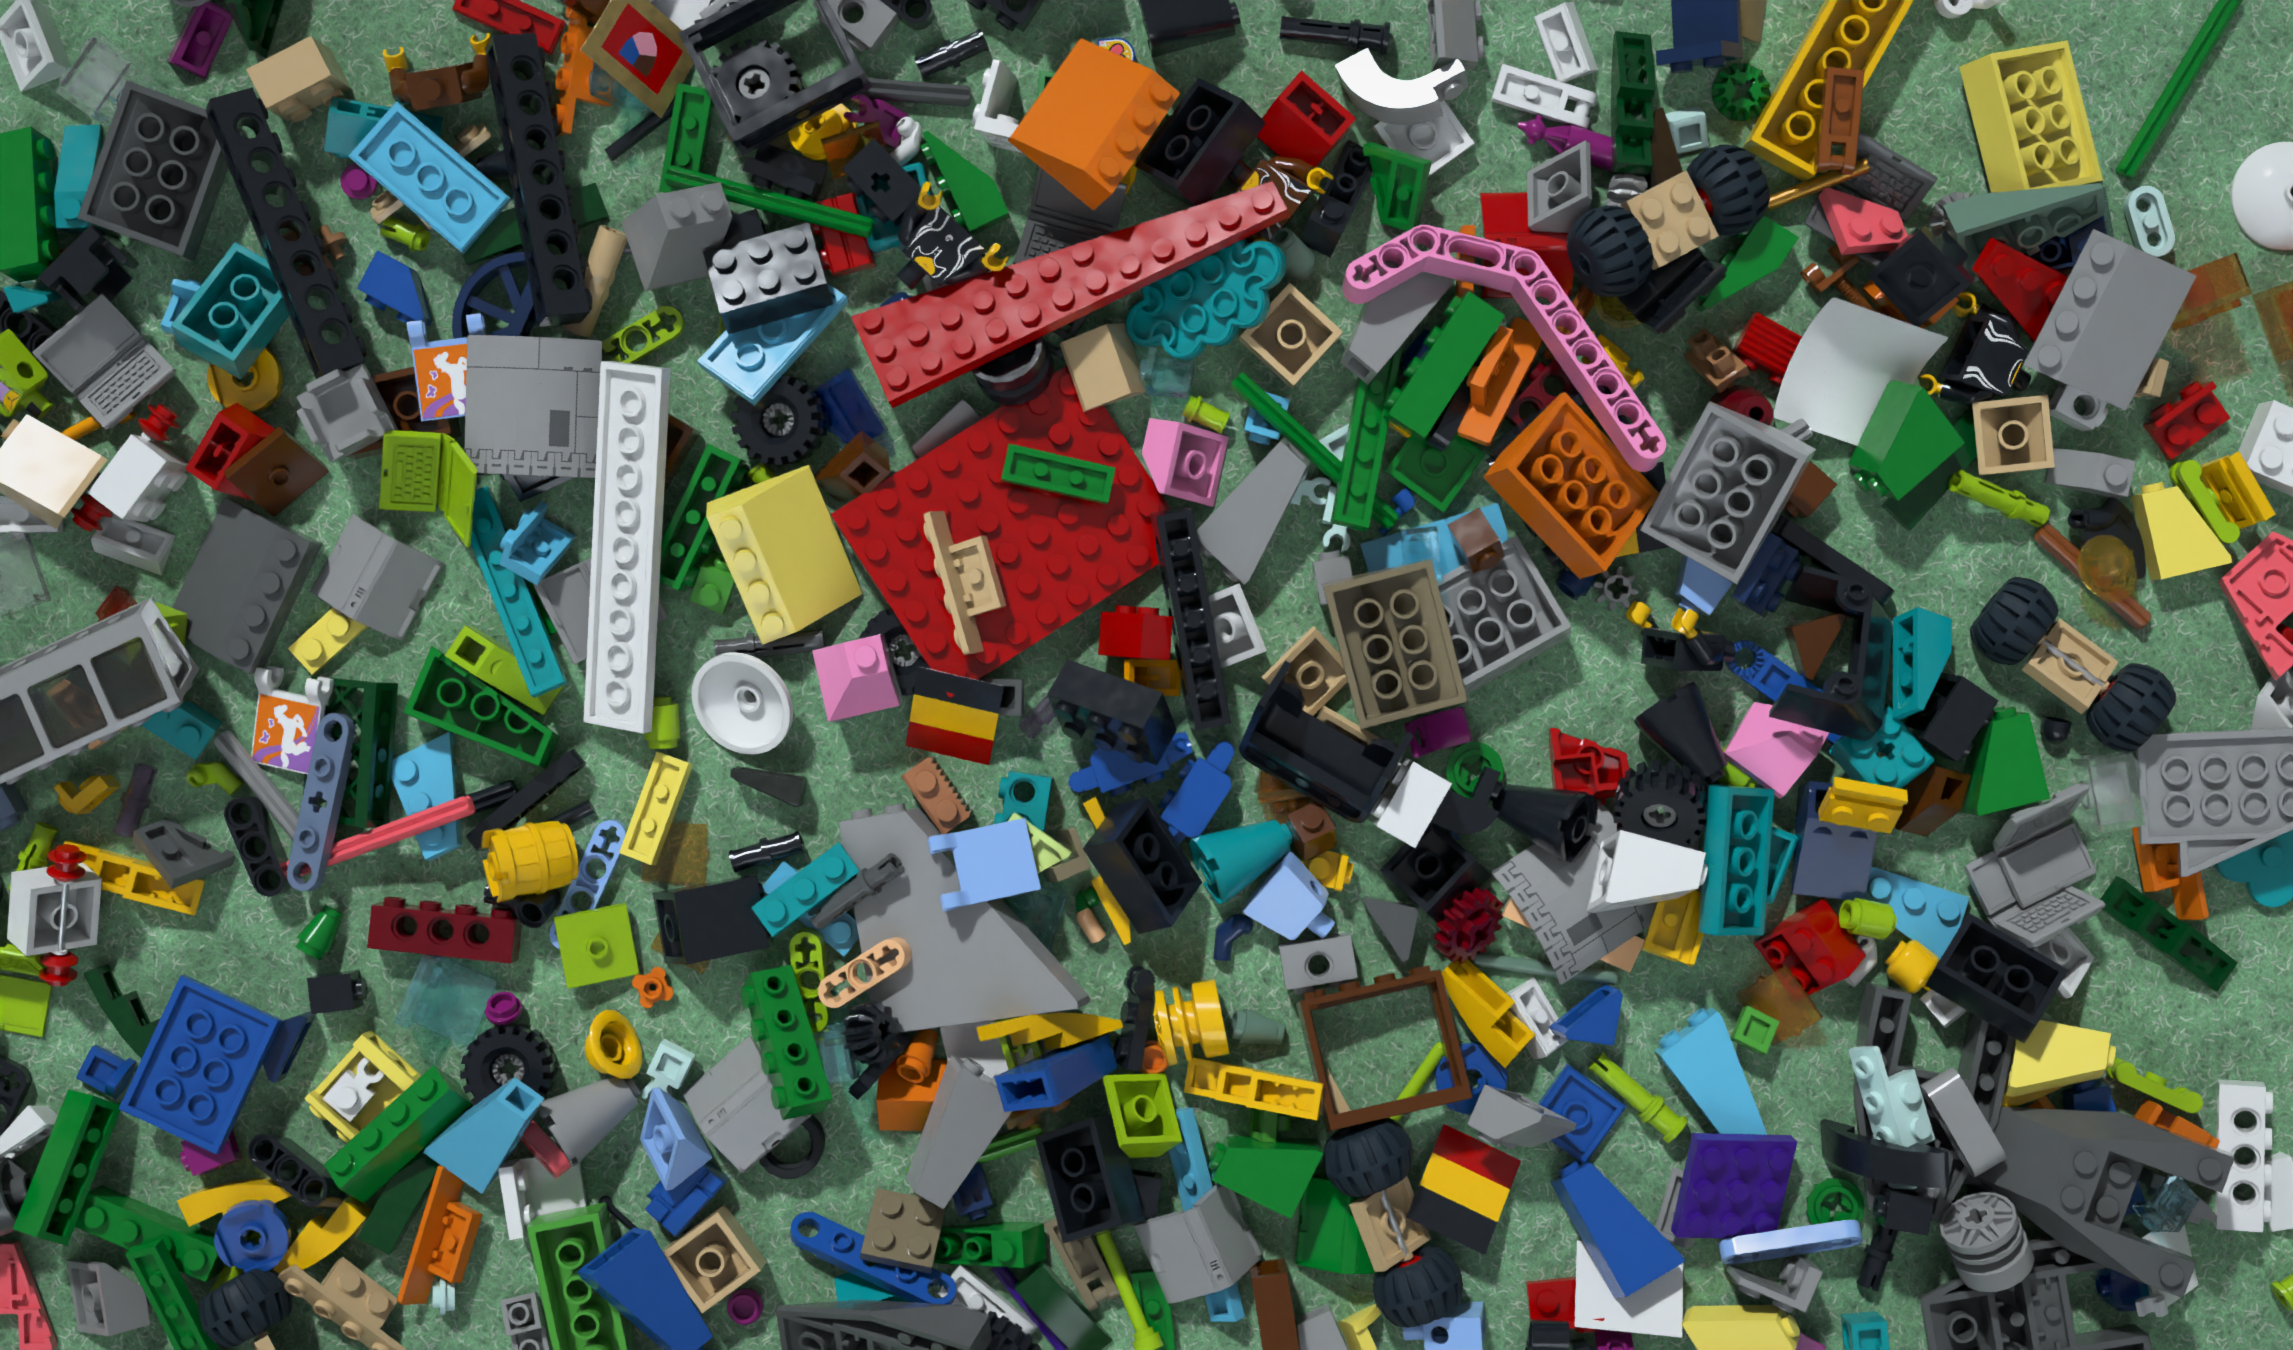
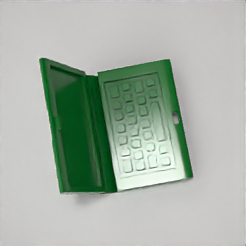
[1296,1176,1375,1274]

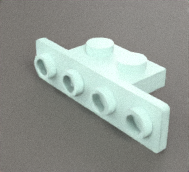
[1849,1046,1935,1189]

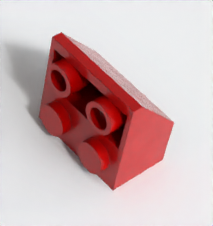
[1256,70,1356,168]
[185,403,275,501]
[1753,898,1866,1001]

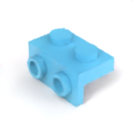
[499,501,575,585]

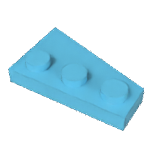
[391,732,462,861]
[1865,866,1970,960]

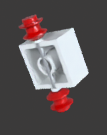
[70,404,188,532]
[7,844,102,987]

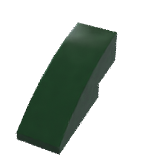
[357,1142,440,1255]
[1015,1260,1113,1350]

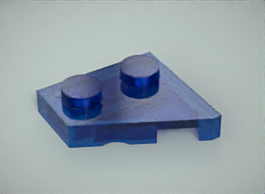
[815,368,888,444]

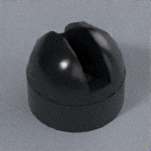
[2040,716,2072,744]

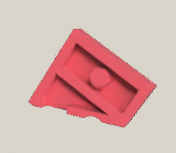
[1818,188,1908,255]

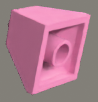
[1142,418,1229,507]
[812,634,900,722]
[1723,702,1829,799]

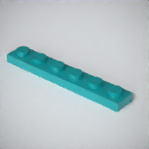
[471,486,568,698]

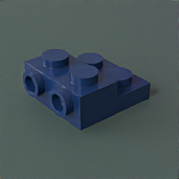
[1732,532,1803,618]

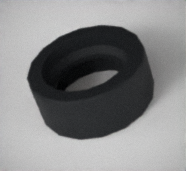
[759,1114,825,1179]

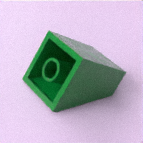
[1848,380,1965,501]
[1959,706,2050,816]
[1208,1136,1323,1219]

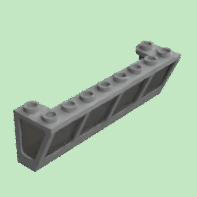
[0,598,199,785]

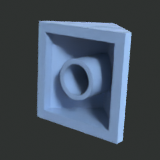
[640,1087,713,1191]

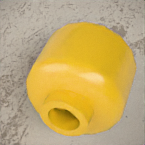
[1884,940,1939,994]

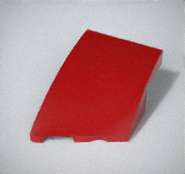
[1548,728,1629,816]

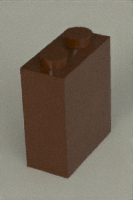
[1250,1258,1300,1350]

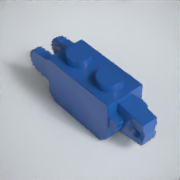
[1068,732,1193,797]
[1158,740,1235,845]

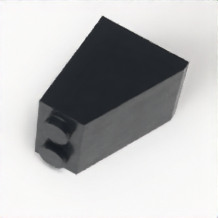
[653,876,771,965]

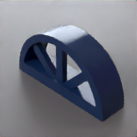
[452,252,554,339]

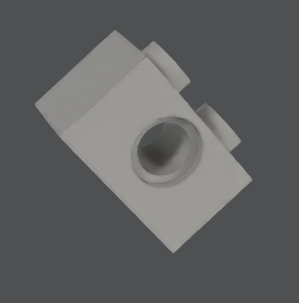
[812,0,900,55]
[1278,932,1358,994]

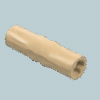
[562,225,628,337]

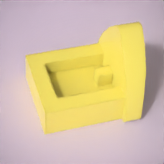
[1338,1304,1381,1350]

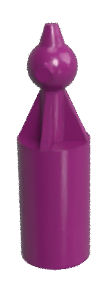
[1517,115,1617,173]

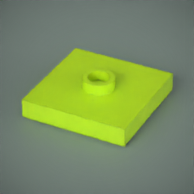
[553,902,639,989]

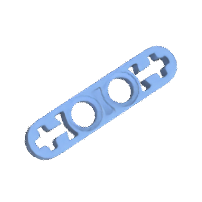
[549,819,628,949]
[1718,1220,1863,1265]

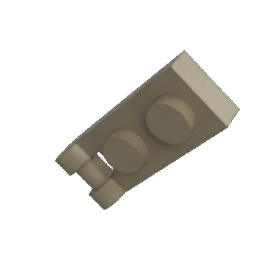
[1044,1216,1120,1312]

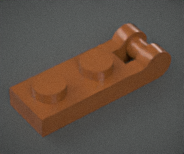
[1814,67,1865,175]

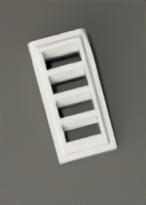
[0,1105,58,1160]

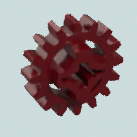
[1434,887,1504,964]

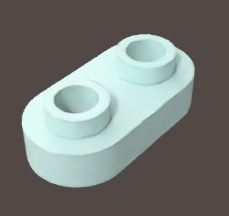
[2124,186,2175,258]

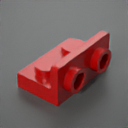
[2143,381,2230,460]
[1526,1277,1605,1333]

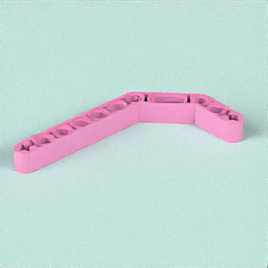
[1342,225,1666,472]

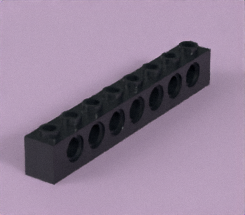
[485,34,592,327]
[205,87,367,379]

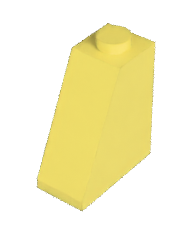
[2131,482,2232,580]
[2006,1020,2116,1097]
[1681,1305,1800,1350]

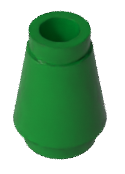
[295,904,344,960]

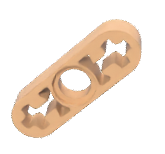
[818,937,912,1008]

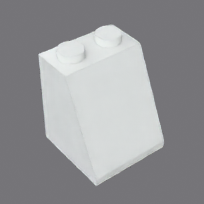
[1587,830,1708,913]

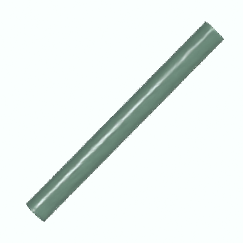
[1473,952,1618,985]

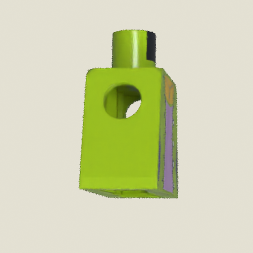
[0,329,53,420]

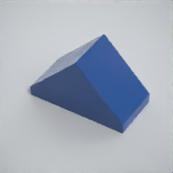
[1549,984,1623,1046]

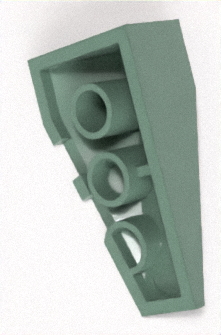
[1943,183,2105,282]

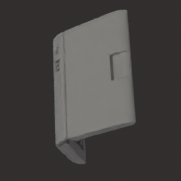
[32,293,176,431]
[310,513,445,641]
[533,558,669,665]
[1993,783,2097,908]
[1964,850,2105,949]
[683,1035,812,1173]
[1133,1183,1262,1304]

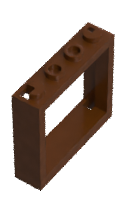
[1296,965,1472,1132]

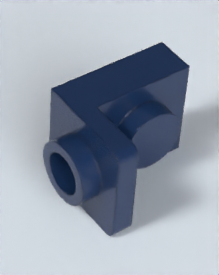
[952,1163,998,1222]

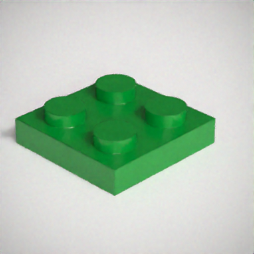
[1384,433,1485,513]

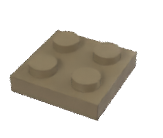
[860,1188,947,1274]

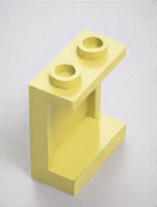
[305,1030,422,1143]

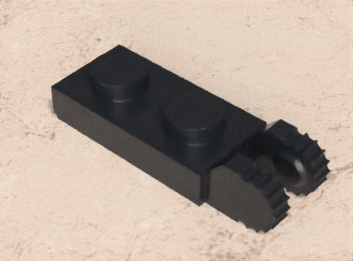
[1114,965,1156,1071]

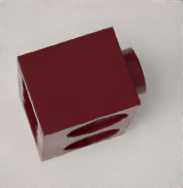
[1504,360,1575,427]

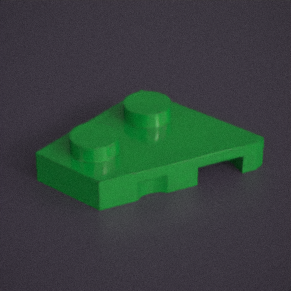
[1363,142,1431,231]

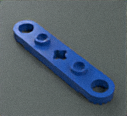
[1725,640,1878,754]
[790,1212,956,1305]

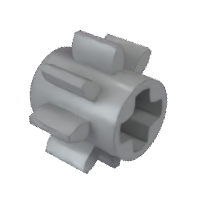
[1592,566,1639,611]

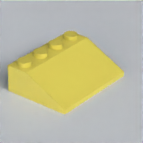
[1959,40,2103,193]
[706,465,863,645]

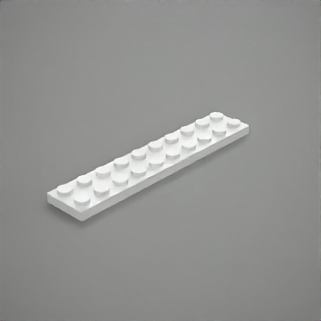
[584,361,671,734]

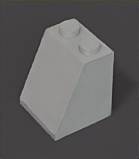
[621,182,732,291]

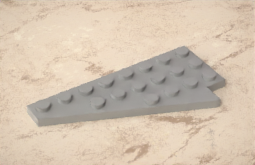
[2135,728,2293,877]

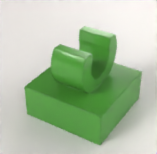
[1730,1005,1780,1056]
[1249,1108,1292,1142]

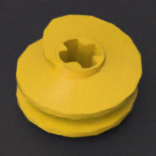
[788,103,857,161]

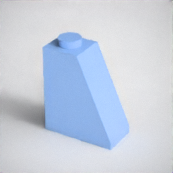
[1674,554,1734,616]

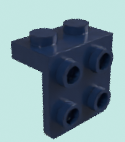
[1656,0,1743,73]

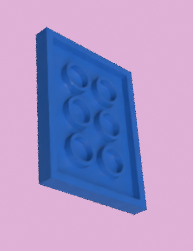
[119,975,283,1154]

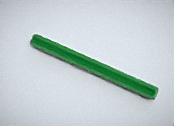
[2116,0,2243,180]
[665,165,874,238]
[1230,373,1399,530]

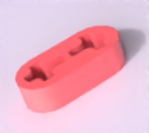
[521,1120,571,1179]

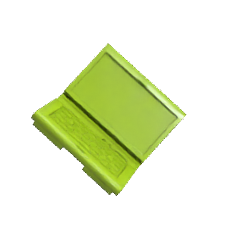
[379,430,477,547]
[0,944,53,1037]

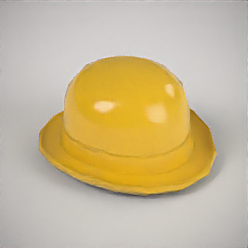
[584,1010,643,1079]

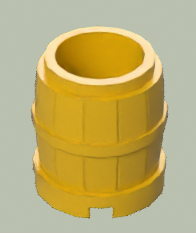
[481,821,579,903]

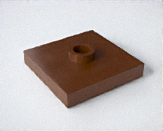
[224,426,329,517]

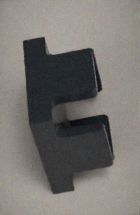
[1867,225,1975,327]
[38,226,139,312]

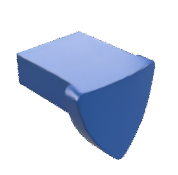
[76,1045,136,1100]

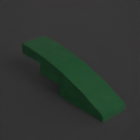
[1611,31,1656,175]
[462,183,609,266]
[1881,404,1977,531]
[2100,876,2238,992]
[83,964,160,1059]

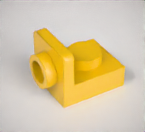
[53,774,121,815]
[1301,850,1354,892]

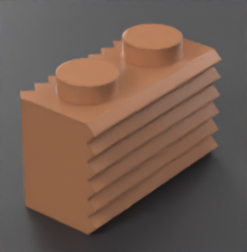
[901,756,973,834]

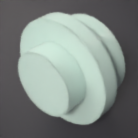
[433,1278,455,1315]

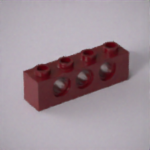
[367,897,522,964]

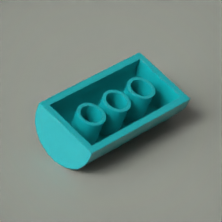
[1698,785,1775,936]

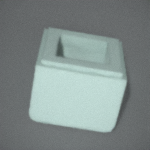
[1665,106,1709,155]

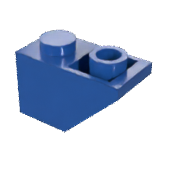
[357,250,432,327]

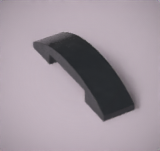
[1820,1119,1950,1188]

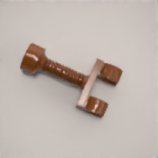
[1800,243,1890,317]

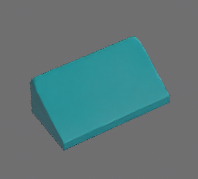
[3,281,63,314]

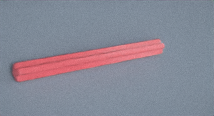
[286,796,476,876]

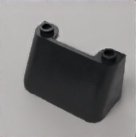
[1138,0,1241,58]

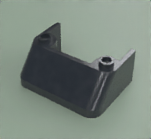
[1769,566,1893,741]
[1239,660,1414,823]

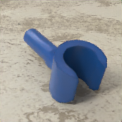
[1378,488,1415,536]

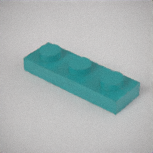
[751,842,861,937]

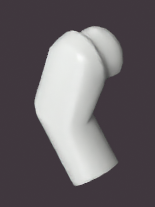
[890,117,922,167]
[1844,935,1877,987]

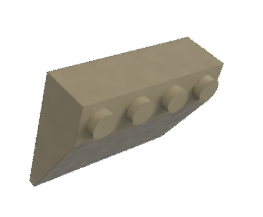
[1322,559,1467,729]

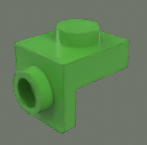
[690,551,736,615]

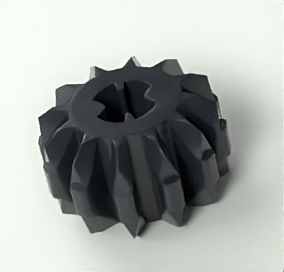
[841,1001,901,1065]

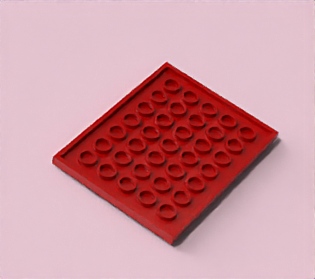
[831,366,1170,698]

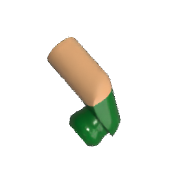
[1075,887,1106,943]

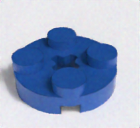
[1435,1042,1508,1115]
[214,1199,291,1273]

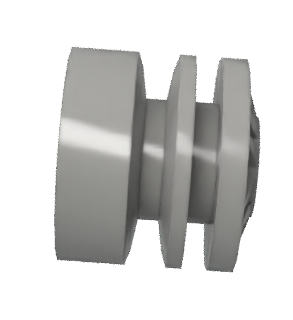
[1939,1192,2035,1292]

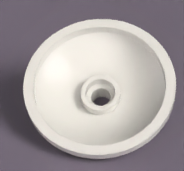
[2230,142,2293,250]
[691,652,793,755]

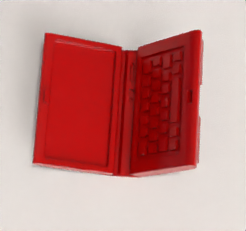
[1480,192,1574,299]

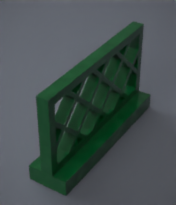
[303,677,398,828]

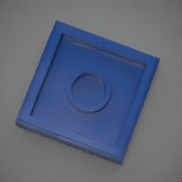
[1538,1064,1627,1164]

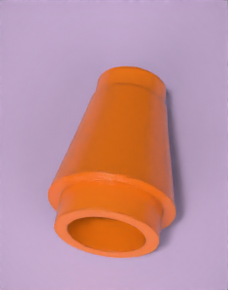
[897,1029,939,1083]

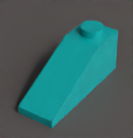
[324,96,443,158]
[54,124,107,234]
[1893,607,1952,720]

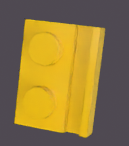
[2200,451,2276,529]
[1818,777,1908,834]
[1642,890,1704,967]

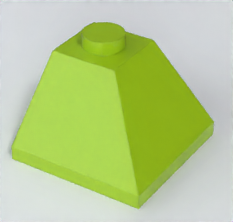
[1103,1073,1182,1158]

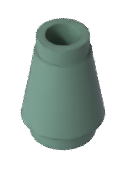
[1272,228,1315,280]
[1229,1008,1285,1045]

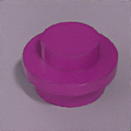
[340,163,378,200]
[485,991,522,1025]
[727,1288,763,1325]

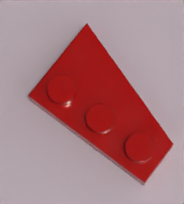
[1971,237,2068,343]

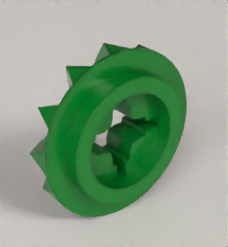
[1712,63,1770,121]
[1445,742,1504,798]
[1806,1178,1864,1225]

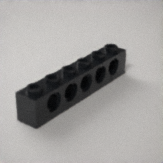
[1150,506,1231,731]

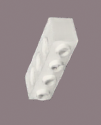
[2215,1080,2273,1232]

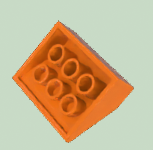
[1008,38,1180,211]
[1483,392,1660,579]

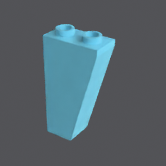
[1655,1007,1767,1135]
[423,1077,545,1194]

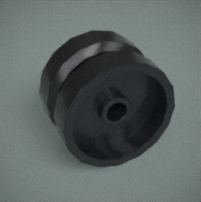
[971,337,1054,406]

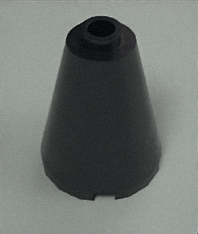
[1634,682,1728,786]
[1492,784,1598,863]

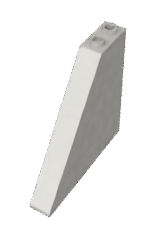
[839,803,1090,1032]

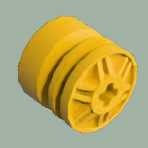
[1153,979,1230,1066]

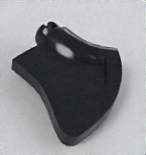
[2068,497,2146,580]

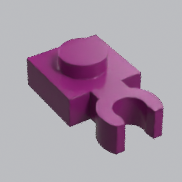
[844,95,909,148]

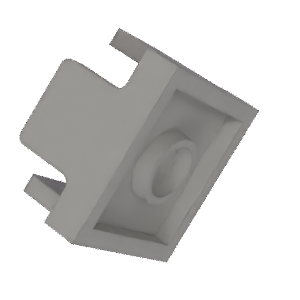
[296,364,398,463]

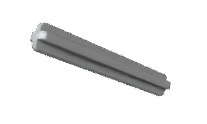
[214,730,299,840]

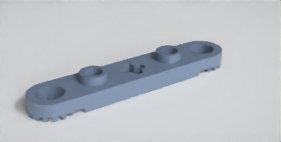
[287,713,357,891]

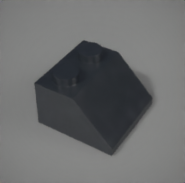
[1904,673,1999,762]
[1380,822,1491,923]

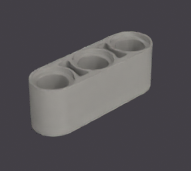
[1920,1067,2007,1177]

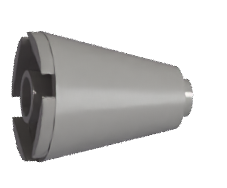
[537,1076,641,1167]

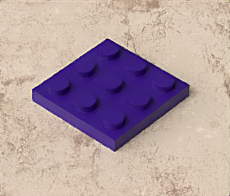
[1671,1133,1797,1238]

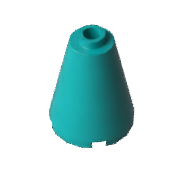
[1189,820,1293,904]

